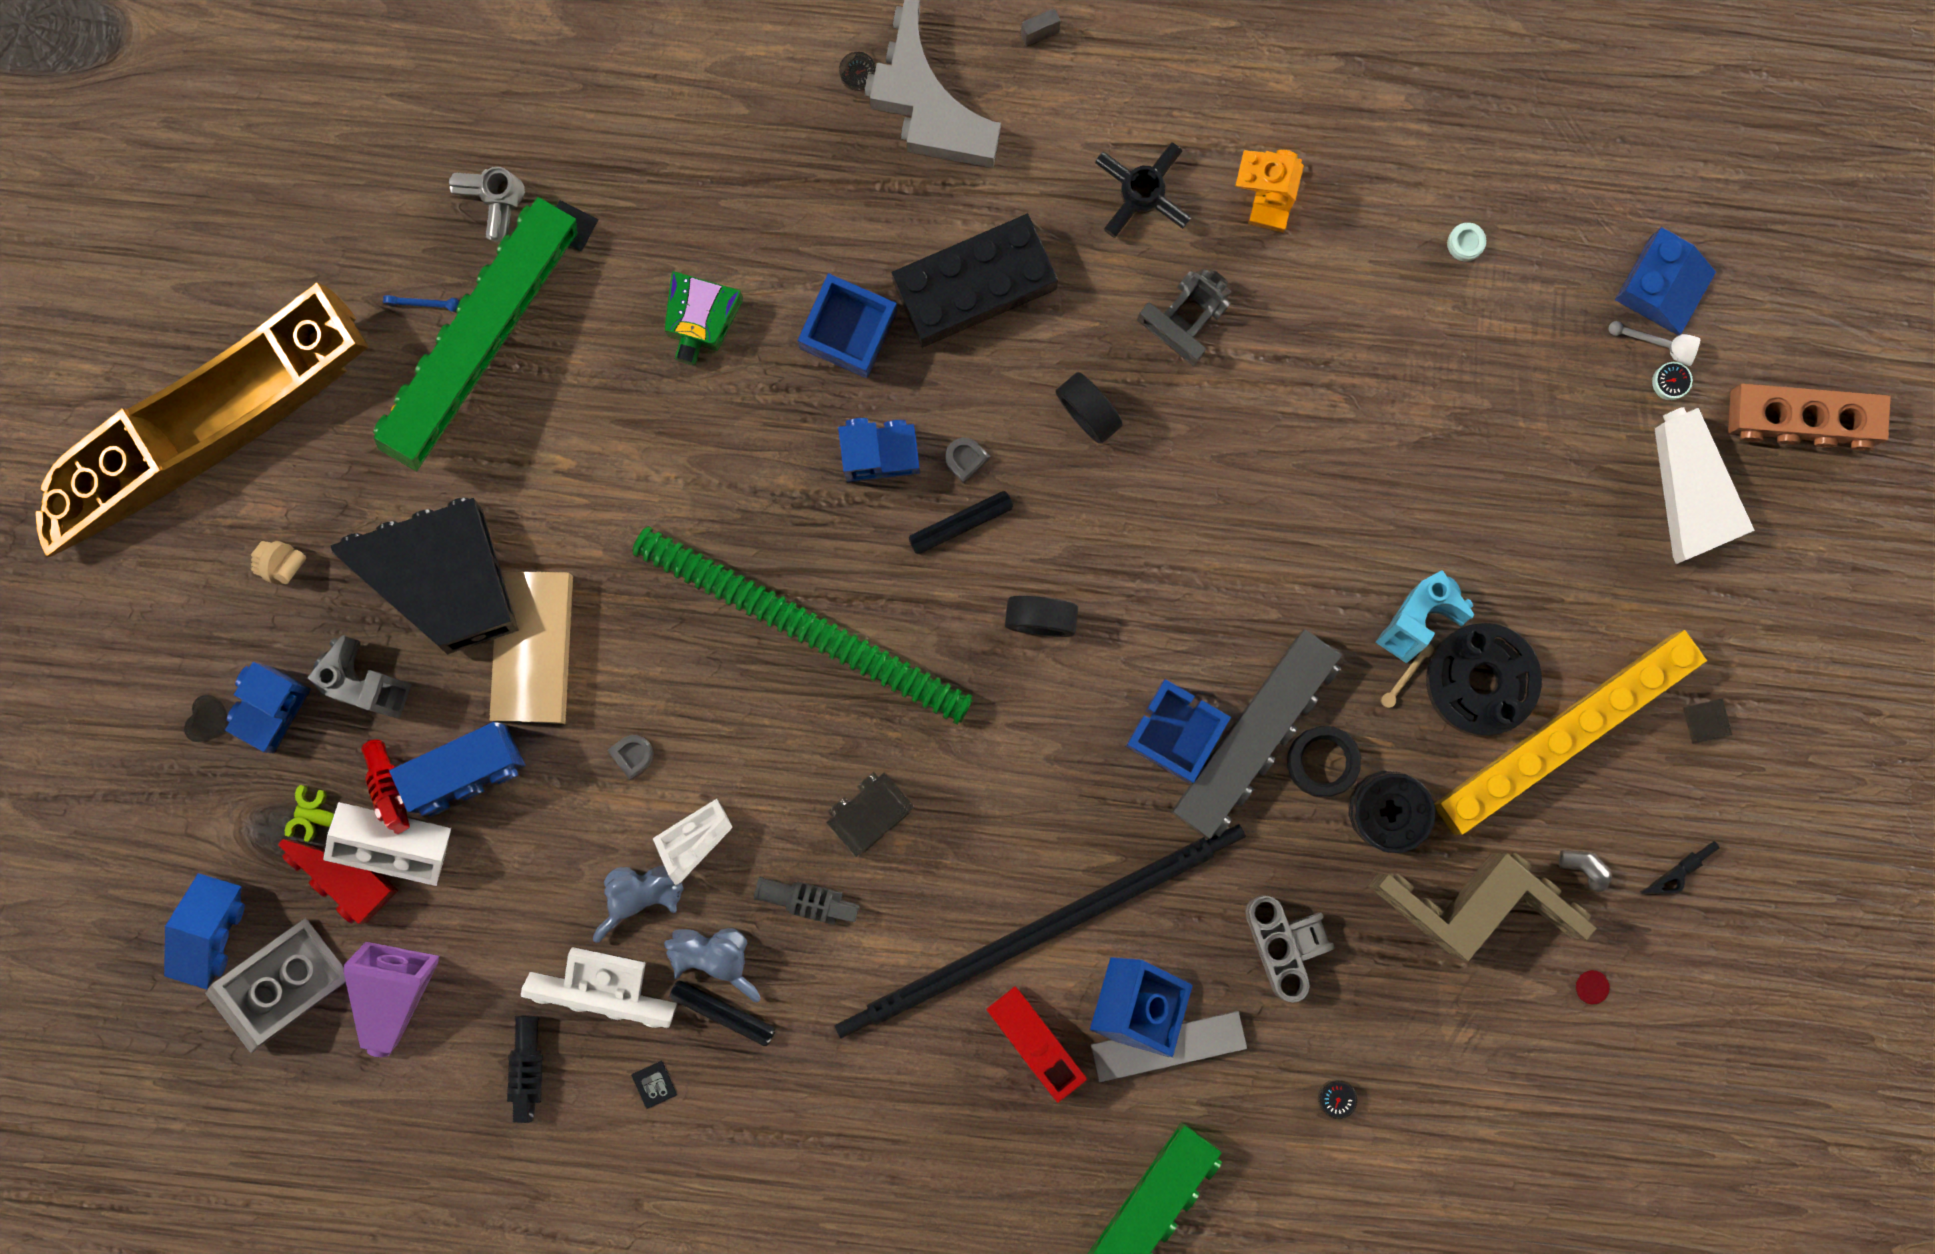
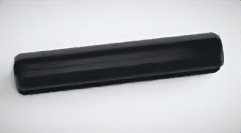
[909,491,1013,554]
[669,981,775,1046]

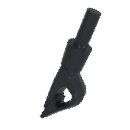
[1640,841,1720,895]

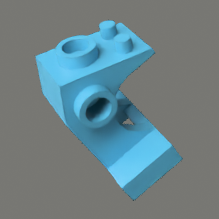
[1375,570,1474,663]

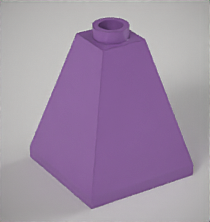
[343,942,439,1057]

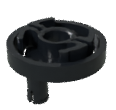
[1426,623,1542,736]

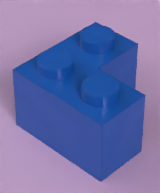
[838,418,920,482]
[225,662,311,754]
[164,873,245,990]

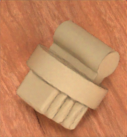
[251,541,306,585]

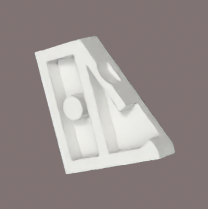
[653,799,733,885]

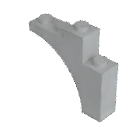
[865,0,1001,168]

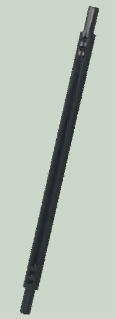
[834,824,1246,1039]

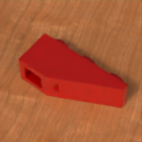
[278,839,399,924]
[986,986,1088,1103]

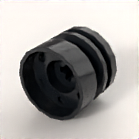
[1348,771,1436,853]

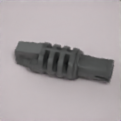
[753,876,860,925]

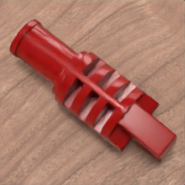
[361,739,410,835]

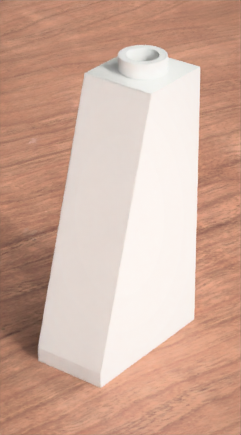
[1655,407,1755,564]

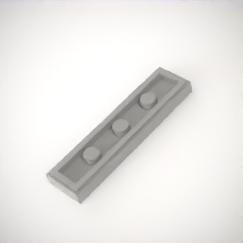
[1091,1011,1247,1082]

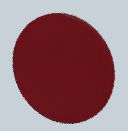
[1576,970,1610,1004]

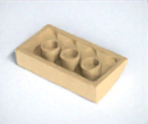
[490,572,573,724]

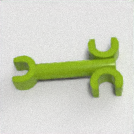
[284,785,335,842]

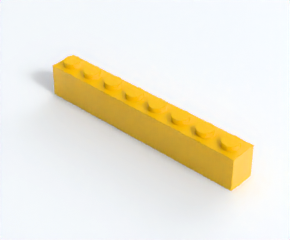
[1434,630,1707,835]

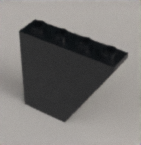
[330,498,519,655]

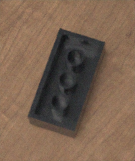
[891,213,1058,348]

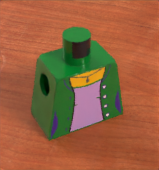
[665,271,743,366]

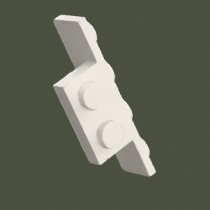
[521,947,677,1028]

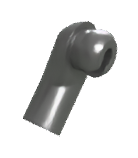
[1559,850,1612,892]

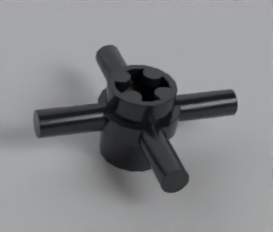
[1095,142,1192,238]

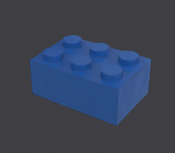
[389,722,526,817]

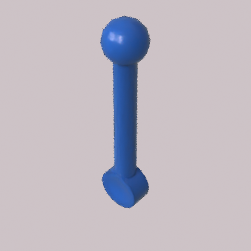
[383,295,460,312]

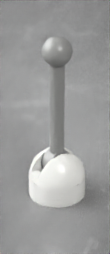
[1608,321,1700,366]

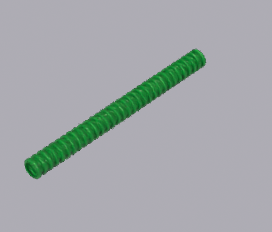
[632,526,973,725]

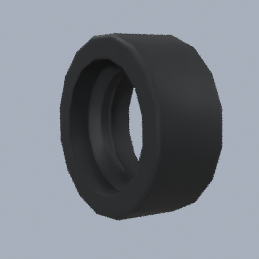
[1056,372,1123,444]
[1005,596,1078,637]
[1287,726,1361,797]

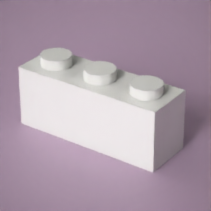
[323,802,451,886]

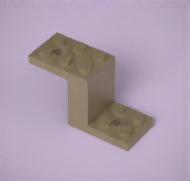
[1367,853,1597,961]

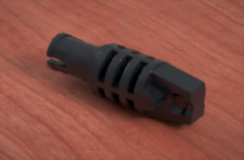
[507,1015,543,1123]

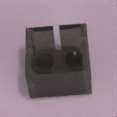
[826,772,916,857]

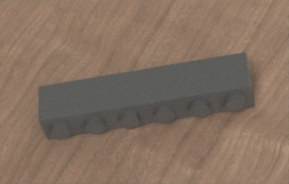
[1170,629,1342,839]

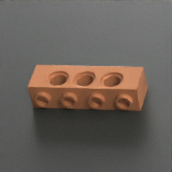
[1728,384,1891,451]

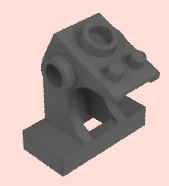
[1137,269,1232,367]
[307,635,412,719]

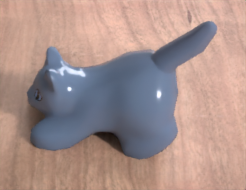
[593,865,684,943]
[664,928,760,1003]

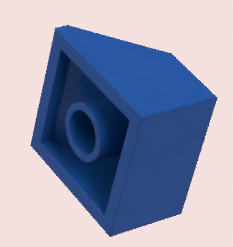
[1615,227,1716,336]
[1090,957,1193,1058]

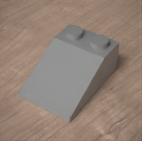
[205,918,346,1053]

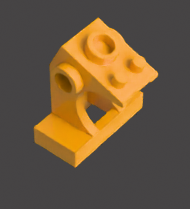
[1235,150,1304,233]

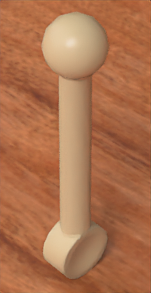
[1381,643,1434,708]

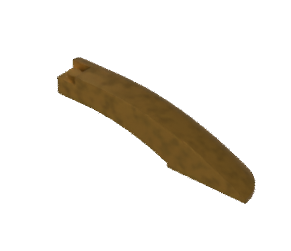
[36,283,369,557]

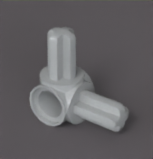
[449,166,525,242]

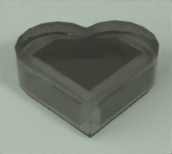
[184,695,229,743]

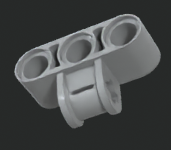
[1245,895,1335,1003]

